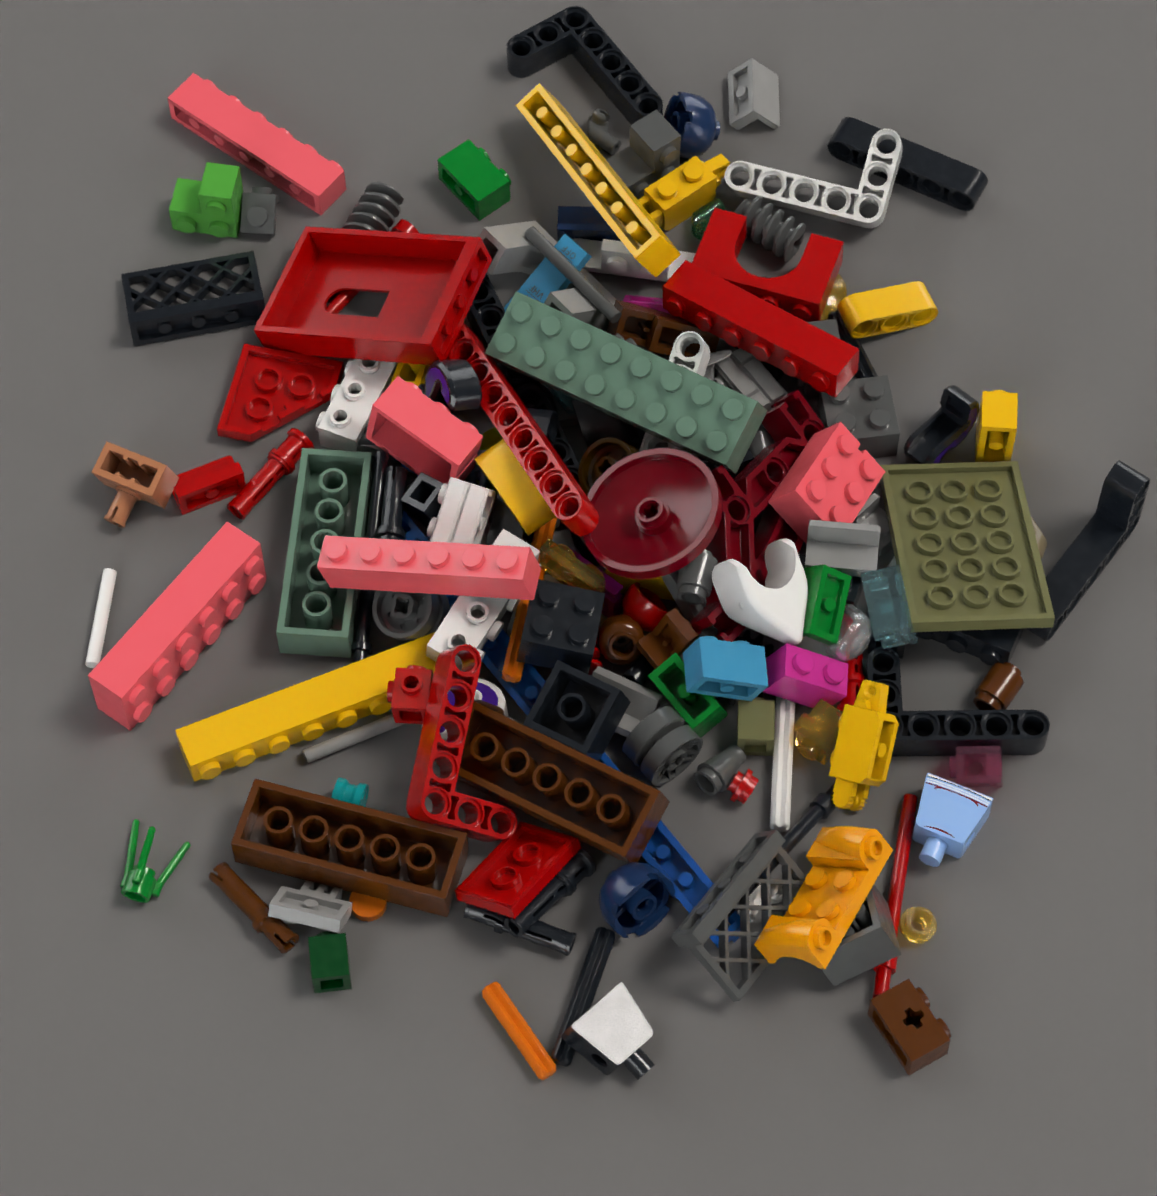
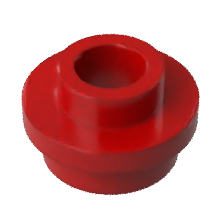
[727,768,759,804]

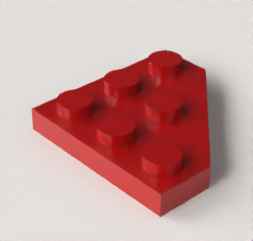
[217,344,344,442]

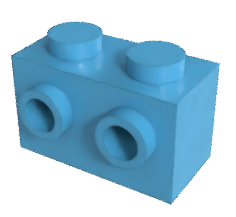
[683,636,769,701]

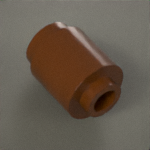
[973,662,1024,710]

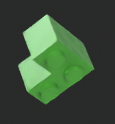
[169,162,244,238]

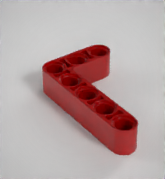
[406,644,517,842]

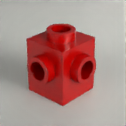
[387,665,433,725]

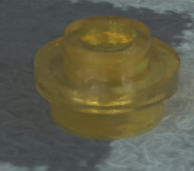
[899,907,937,944]

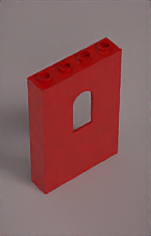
[254,226,492,365]

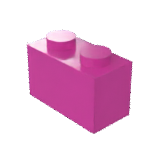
[762,643,848,712]

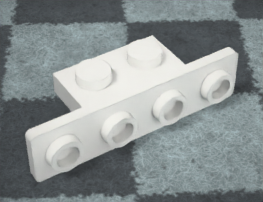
[573,238,696,282]

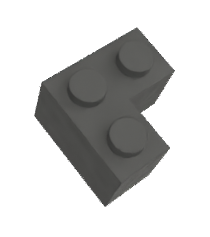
[606,109,681,200]
[822,885,901,986]

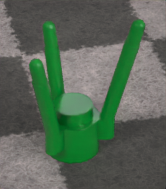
[120,819,190,903]

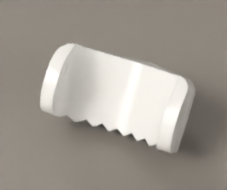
[712,538,808,645]

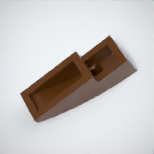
[606,300,719,357]

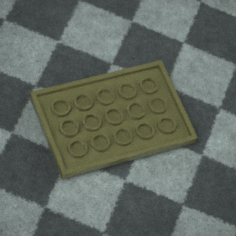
[880,461,1055,632]

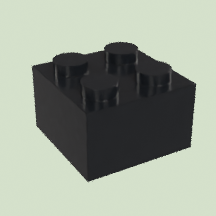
[516,579,605,674]
[523,660,630,761]

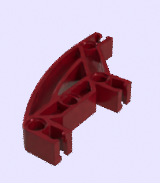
[690,390,825,642]

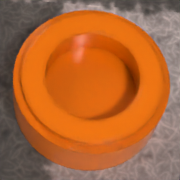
[349,891,387,921]

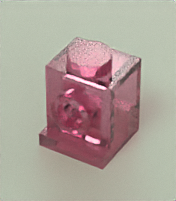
[949,746,1003,787]

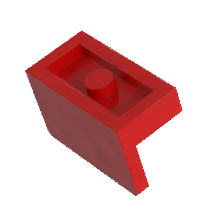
[172,455,246,515]

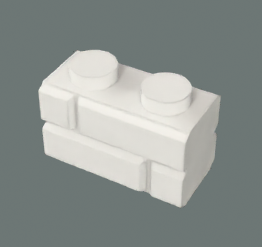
[427,477,497,544]

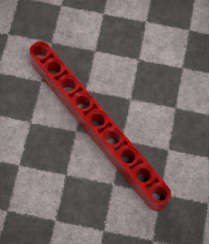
[448,323,599,536]

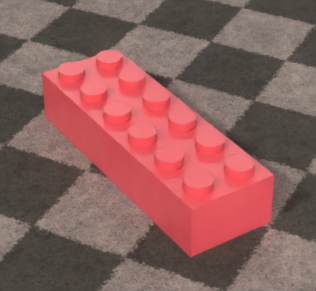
[88,522,267,731]

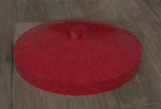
[583,448,723,579]

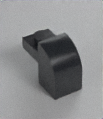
[401,472,444,529]

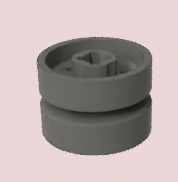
[372,591,450,643]
[623,706,703,786]

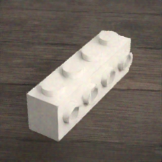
[316,359,398,451]
[426,529,541,670]

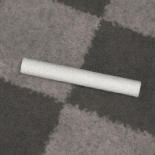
[85,568,117,668]

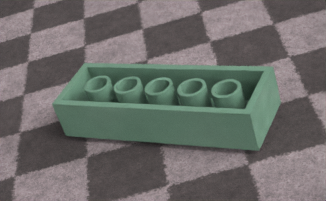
[276,448,374,658]

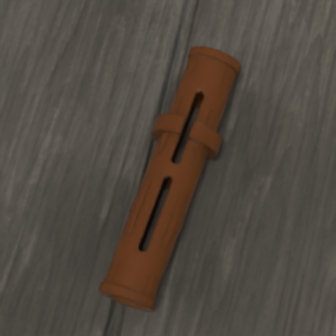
[209,862,299,954]

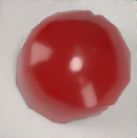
[622,582,668,632]

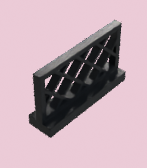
[121,251,265,346]

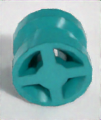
[331,777,369,807]

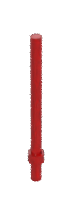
[873,794,918,998]

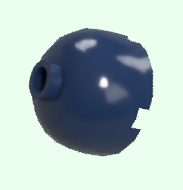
[664,92,720,159]
[599,862,675,938]

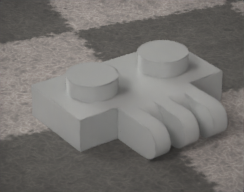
[268,880,352,933]

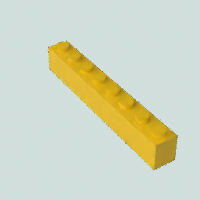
[515,83,681,277]
[175,632,436,782]

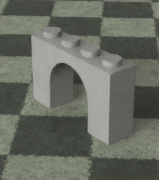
[479,221,617,332]

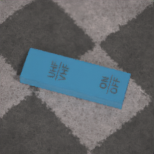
[504,234,592,312]

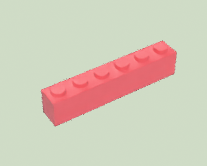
[168,73,346,216]
[317,535,541,600]

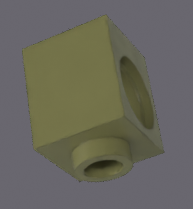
[737,697,775,756]

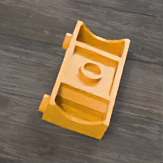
[754,826,893,969]

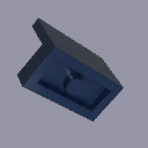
[557,206,621,241]

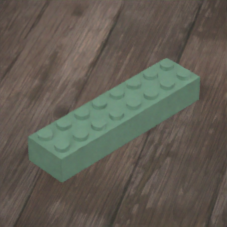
[485,291,767,474]

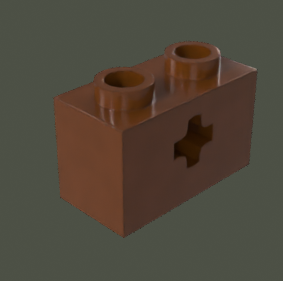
[868,978,951,1075]

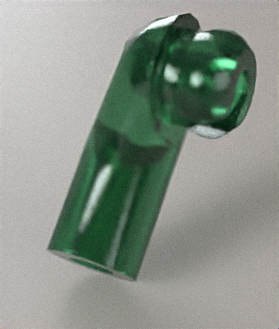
[691,198,725,240]

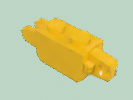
[638,154,730,231]
[828,680,899,811]

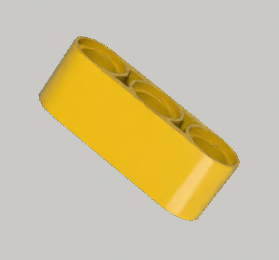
[837,281,938,339]
[474,439,556,536]

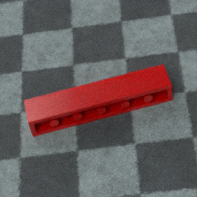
[663,260,859,398]

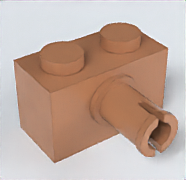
[91,441,179,528]

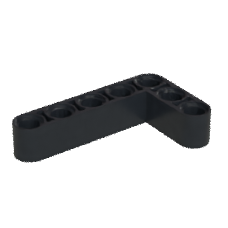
[507,6,663,125]
[1026,460,1150,641]
[865,647,1050,757]

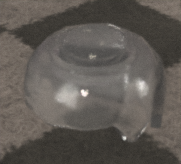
[823,604,872,662]

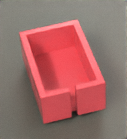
[365,376,483,483]
[768,422,886,544]

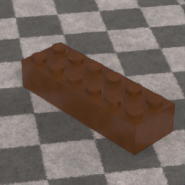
[436,701,669,864]
[231,779,469,917]

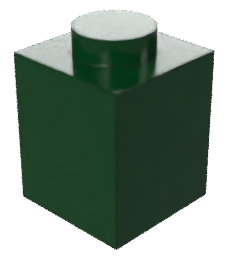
[308,931,352,993]

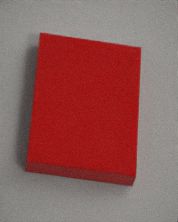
[454,821,581,919]

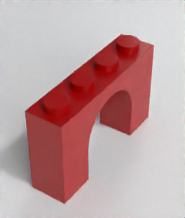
[692,208,844,322]

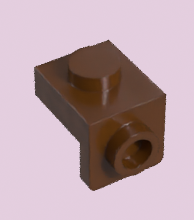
[636,608,698,669]

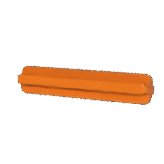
[482,982,556,1080]

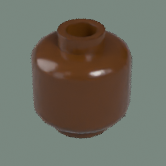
[597,614,644,665]

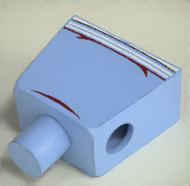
[912,773,993,867]

